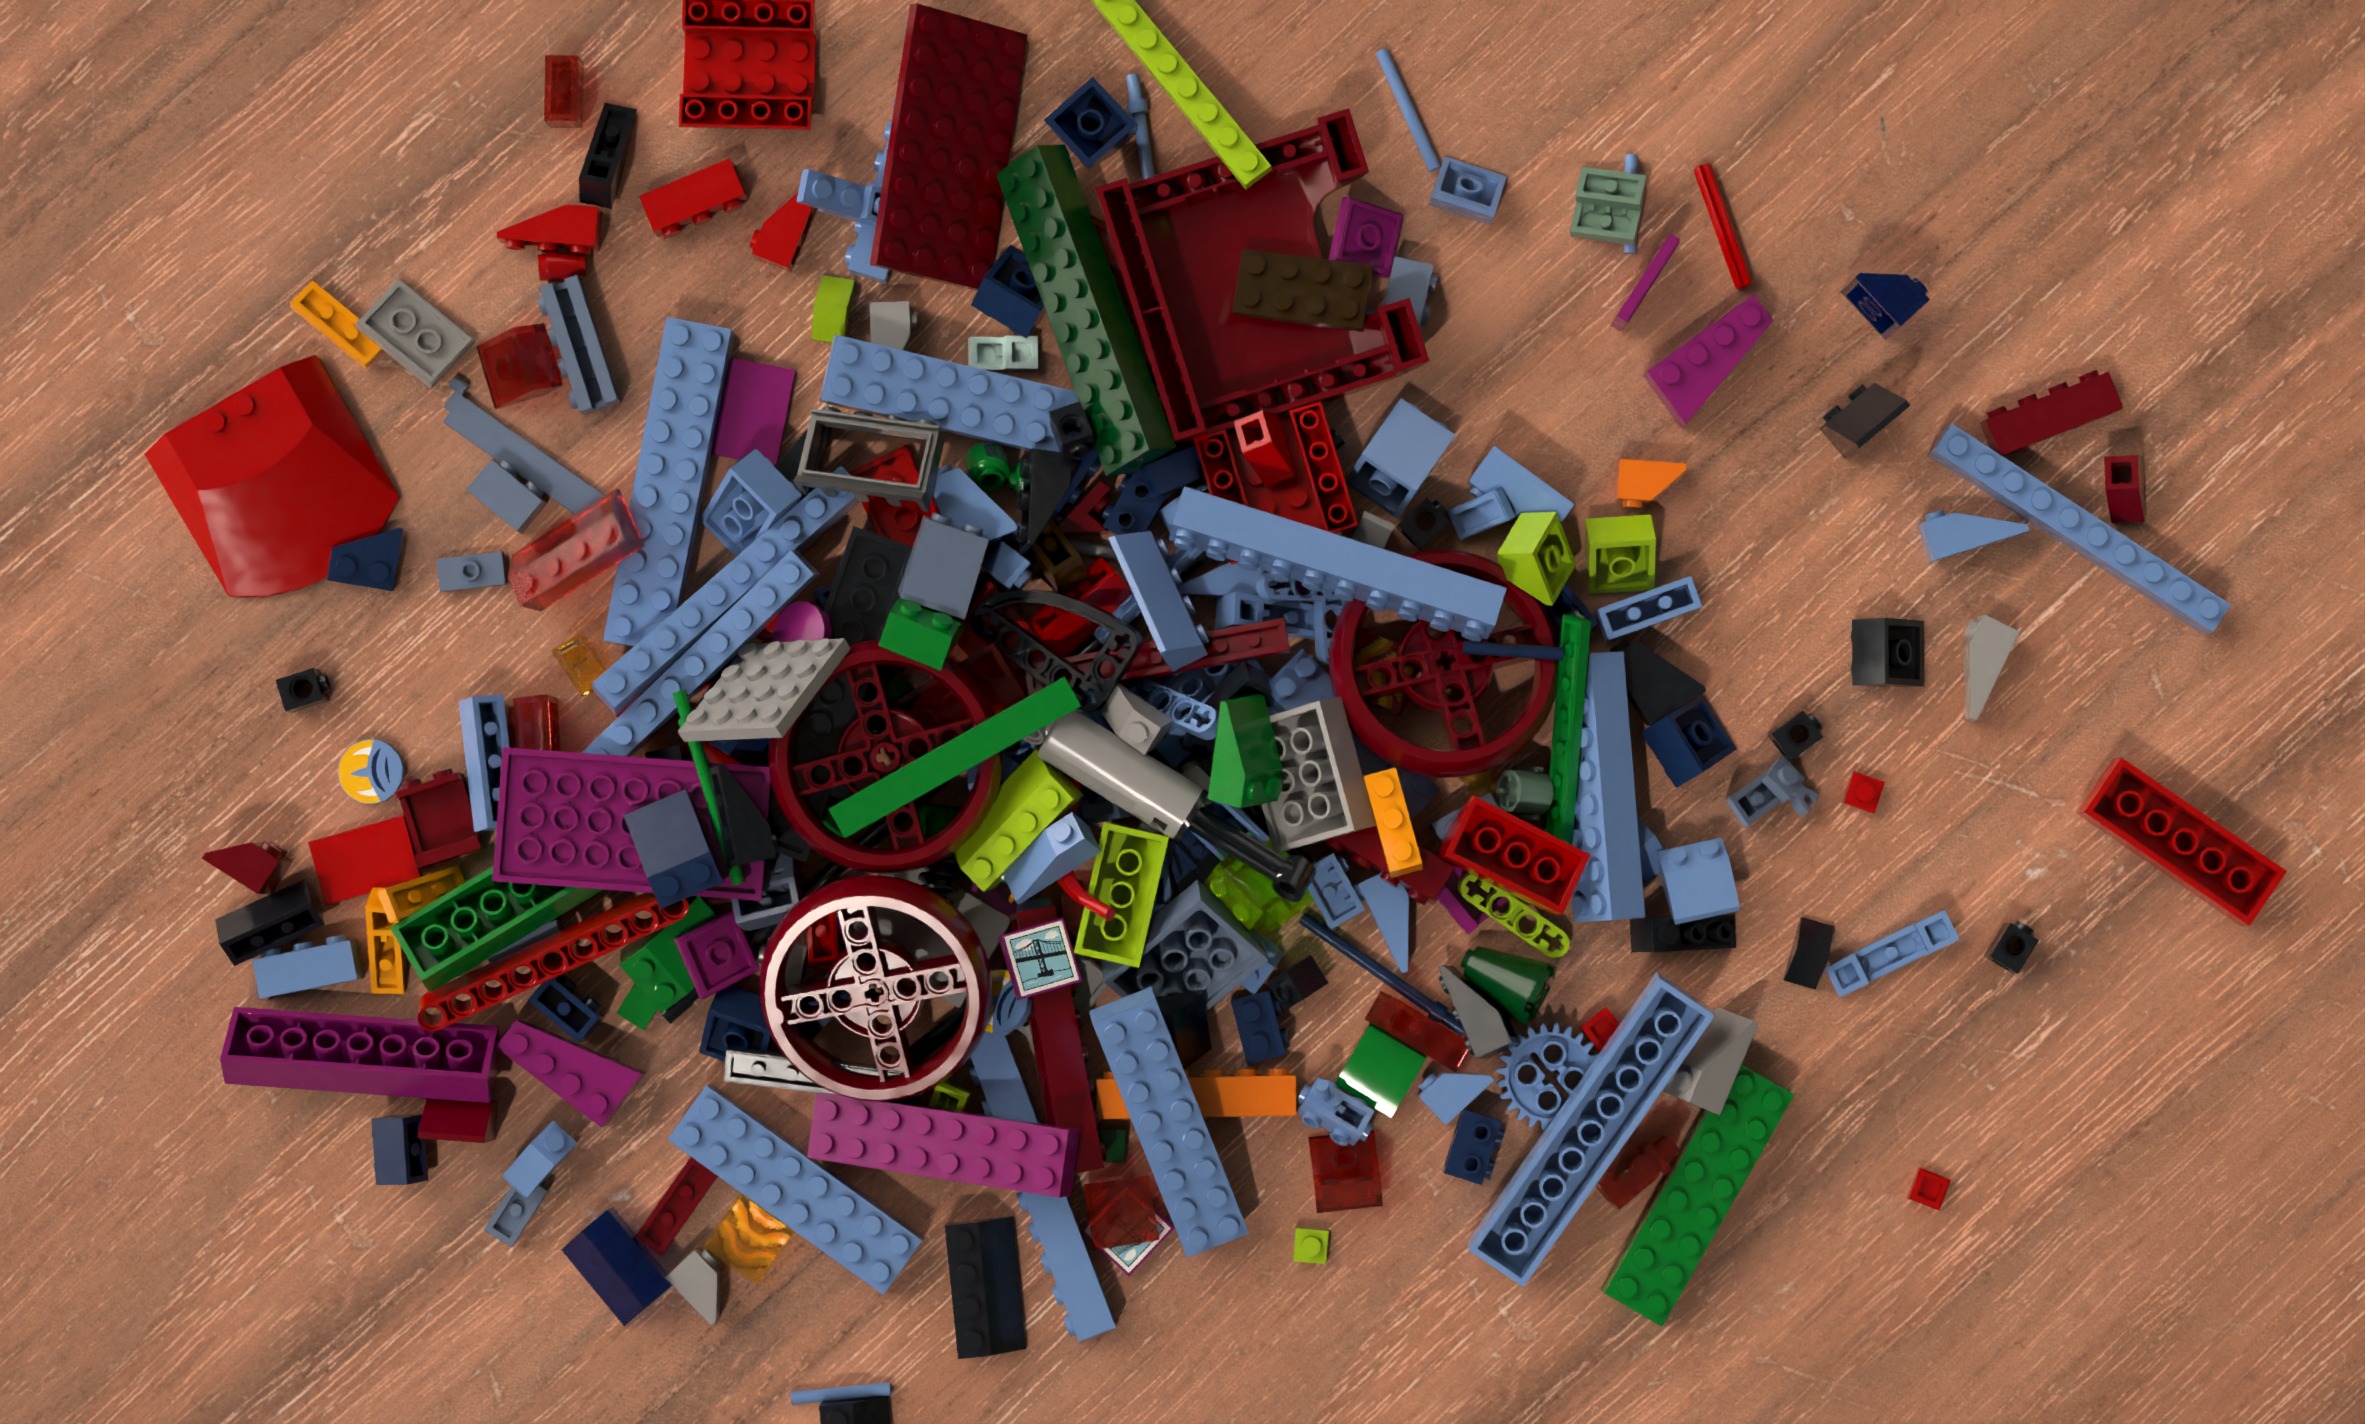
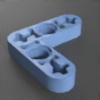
[1256,571,1347,667]

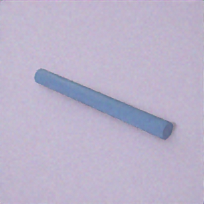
[1375,48,1441,172]

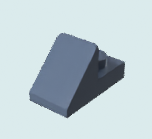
[1726,772,1781,828]

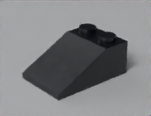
[1819,383,1911,458]

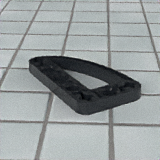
[970,590,1142,712]

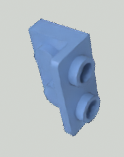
[1307,849,1365,929]

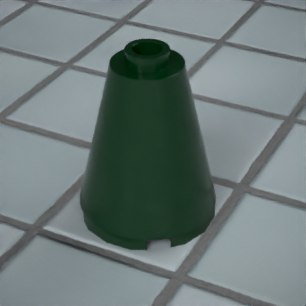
[1461,946,1557,1026]

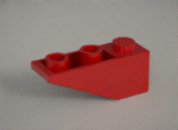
[497,204,603,255]

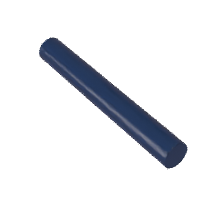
[1462,640,1564,660]

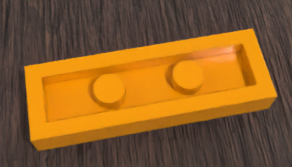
[290,280,383,370]
[377,865,465,923]

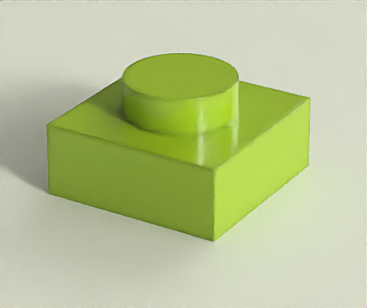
[1293,1227,1329,1264]

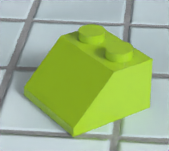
[1497,512,1576,605]
[1585,514,1656,594]

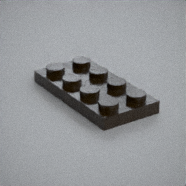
[1232,249,1373,332]

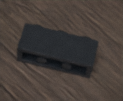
[215,878,325,966]

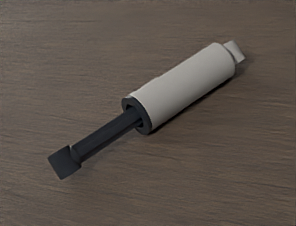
[1023,710,1316,902]

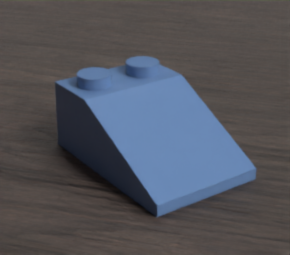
[699,449,802,557]

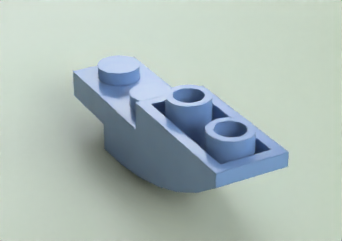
[796,169,882,226]

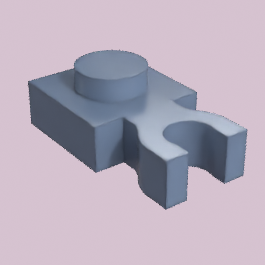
[1760,755,1820,817]

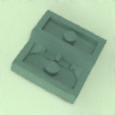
[1570,167,1647,246]

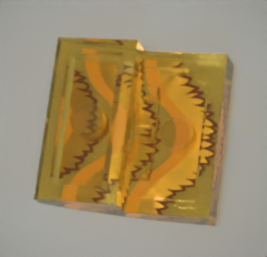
[703,1193,795,1286]

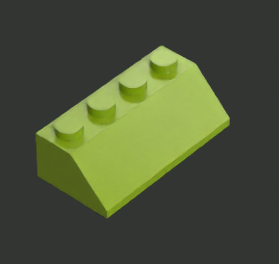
[953,748,1084,892]
[1074,822,1169,968]

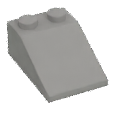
[1663,1007,1759,1115]

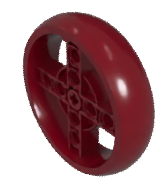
[1329,549,1559,778]
[768,640,1003,874]
[759,875,993,1101]

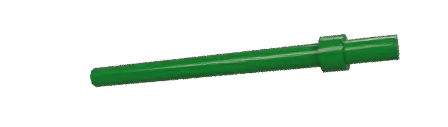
[673,689,746,886]

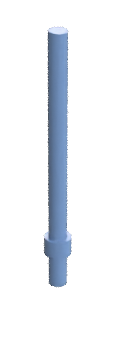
[1126,74,1155,179]

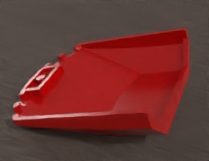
[145,355,400,598]

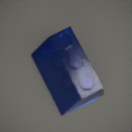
[1841,273,1930,340]
[561,1207,673,1326]

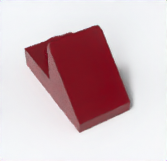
[1058,480,1111,536]

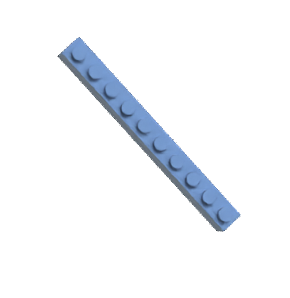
[1928,424,2231,635]
[592,466,861,716]
[582,550,820,757]
[969,1032,1117,1342]

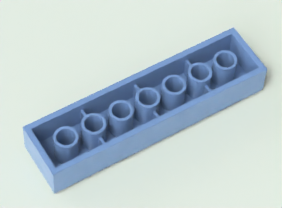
[819,334,1080,462]
[1572,652,1645,923]
[1089,987,1249,1258]
[667,1084,925,1295]

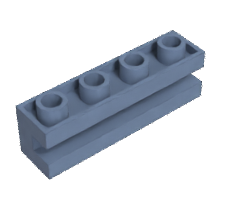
[537,275,621,415]

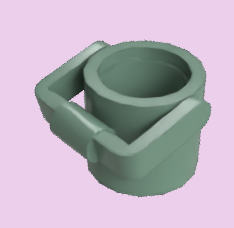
[1496,766,1553,820]

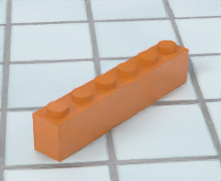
[1096,1068,1296,1119]

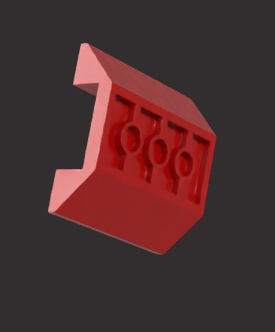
[679,0,817,131]
[1194,401,1359,565]

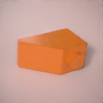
[1615,459,1687,509]

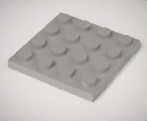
[678,638,851,742]

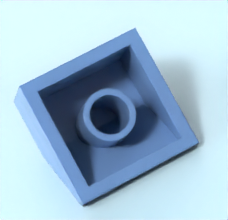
[1657,837,1740,925]

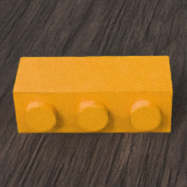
[1363,767,1423,878]

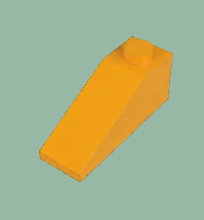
[365,888,406,994]

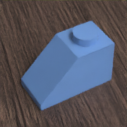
[1418,1072,1494,1125]
[502,1121,577,1199]

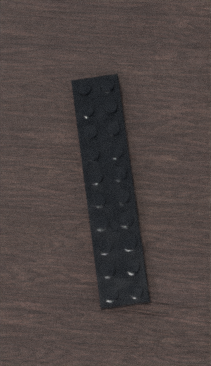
[768,526,913,862]

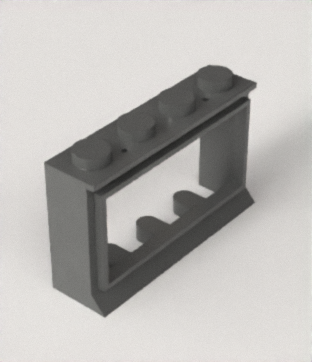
[793,407,945,512]

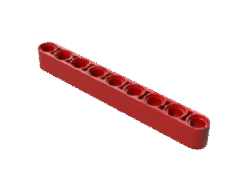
[417,892,689,1031]

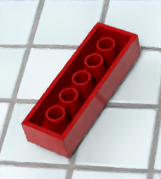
[2076,757,2287,926]

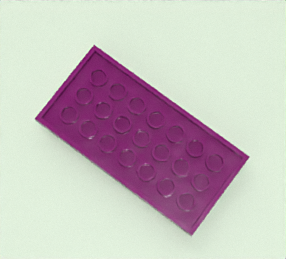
[492,747,771,901]

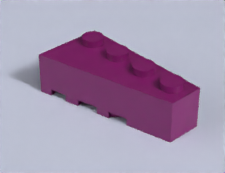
[1643,294,1773,429]
[496,1020,646,1127]

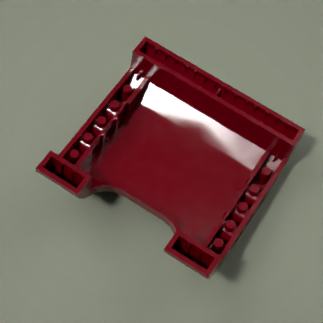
[1095,108,1430,442]

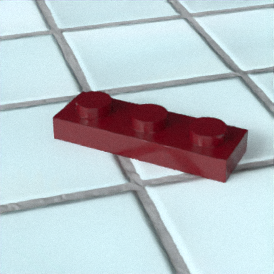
[635,1157,718,1256]

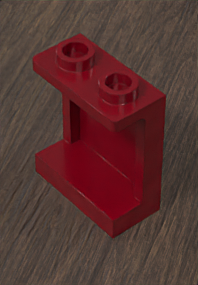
[394,769,486,869]

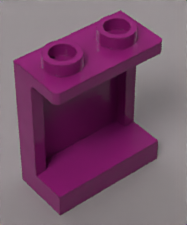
[1438,863,1513,934]

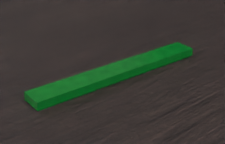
[1545,614,1591,845]
[828,676,1081,838]

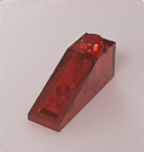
[1364,991,1468,1073]

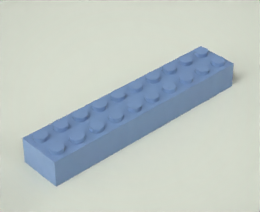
[603,317,736,647]
[1168,486,1507,642]
[1467,972,1715,1288]

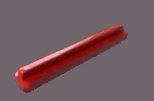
[1694,163,1753,289]

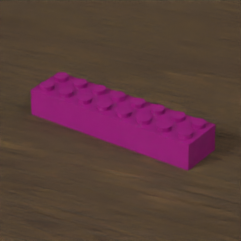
[220,1007,501,1103]
[807,1093,1080,1197]

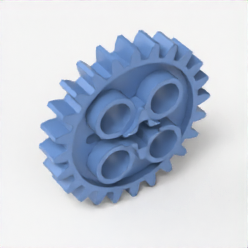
[1496,1022,1598,1130]

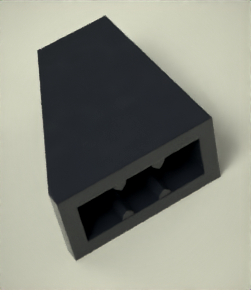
[1609,640,1707,727]

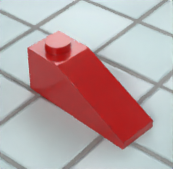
[749,192,817,272]

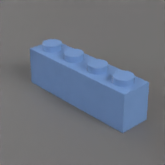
[459,694,510,832]

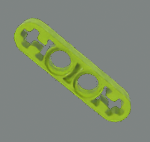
[1458,872,1570,958]

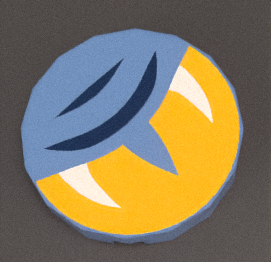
[337,739,405,805]
[985,969,1032,1036]

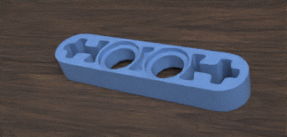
[1127,679,1219,740]

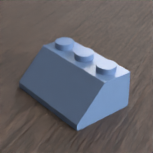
[1467,446,1575,523]

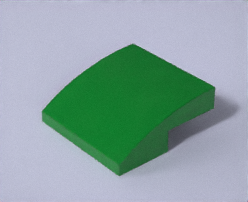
[1335,1023,1427,1118]

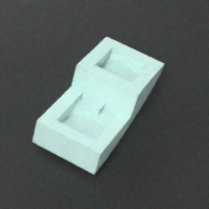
[968,335,1038,371]

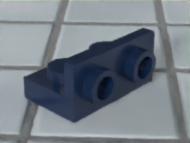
[1231,990,1290,1065]

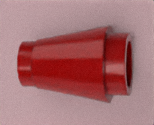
[538,251,586,284]

